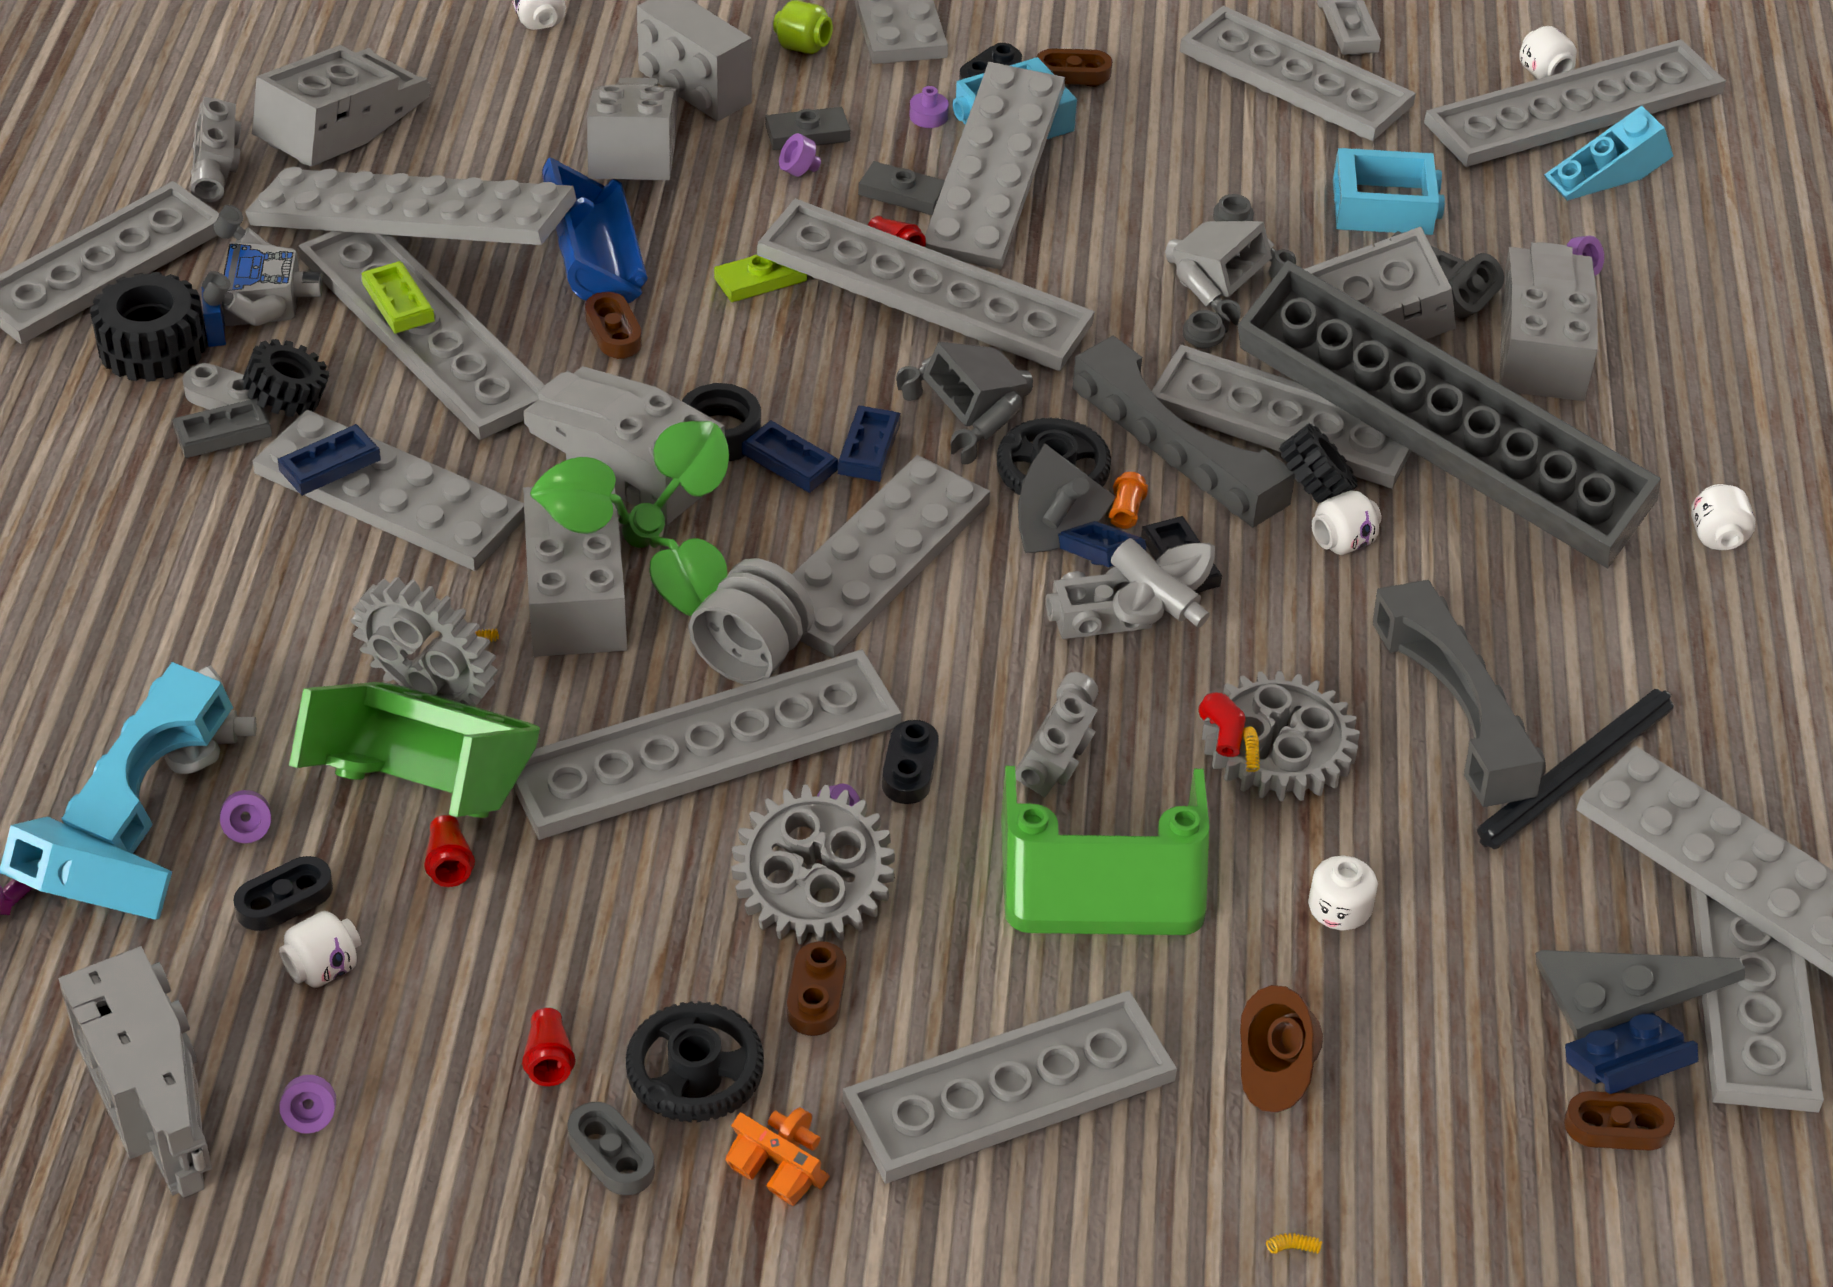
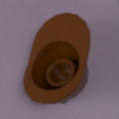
[1240,985,1323,1113]

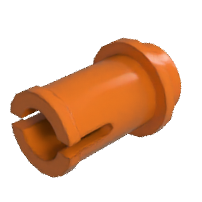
[1109,472,1148,529]

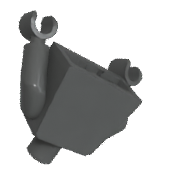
[896,342,1033,464]

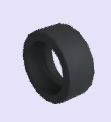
[682,383,761,462]

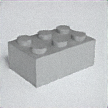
[637,0,752,121]

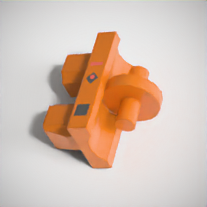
[725,1107,830,1206]

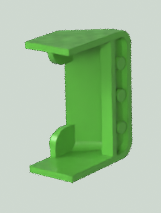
[289,682,540,818]
[1001,766,1209,935]

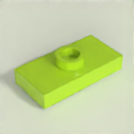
[714,254,807,303]
[361,261,435,334]

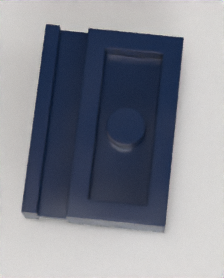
[1565,1013,1699,1094]

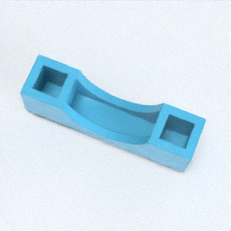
[62,662,233,854]

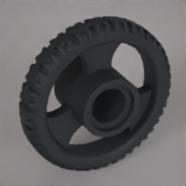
[997,417,1111,495]
[626,1001,764,1123]

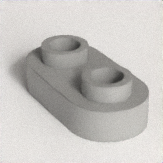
[183,363,264,410]

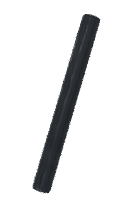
[1477,689,1674,849]

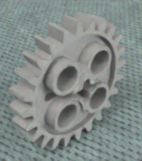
[351,577,498,707]
[1202,671,1360,801]
[731,784,895,945]

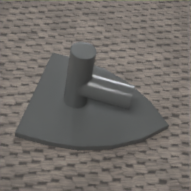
[1018,444,1116,553]

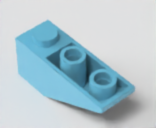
[1544,106,1674,201]
[0,816,173,920]

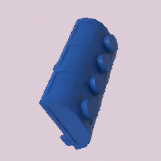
[542,157,648,304]

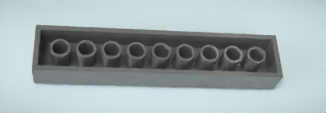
[1237,260,1661,569]

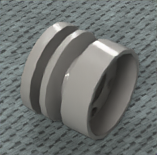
[688,558,815,685]

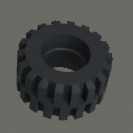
[90,272,207,382]

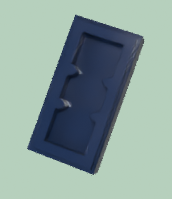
[837,405,901,482]
[742,420,838,493]
[277,424,381,496]
[1058,521,1147,567]

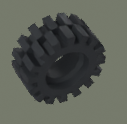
[242,339,329,417]
[1279,423,1358,503]

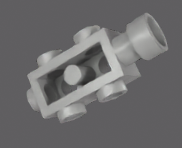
[191,97,242,202]
[1046,567,1152,639]
[1015,672,1098,798]

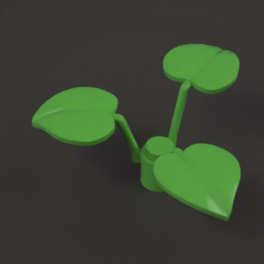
[530,421,729,617]

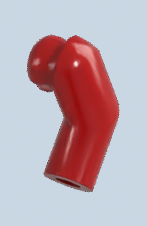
[1198,692,1246,757]

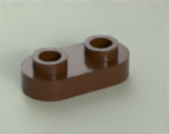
[1036,48,1113,87]
[585,292,642,359]
[787,941,847,1036]
[1564,1091,1675,1151]

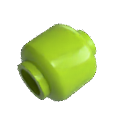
[773,0,833,54]

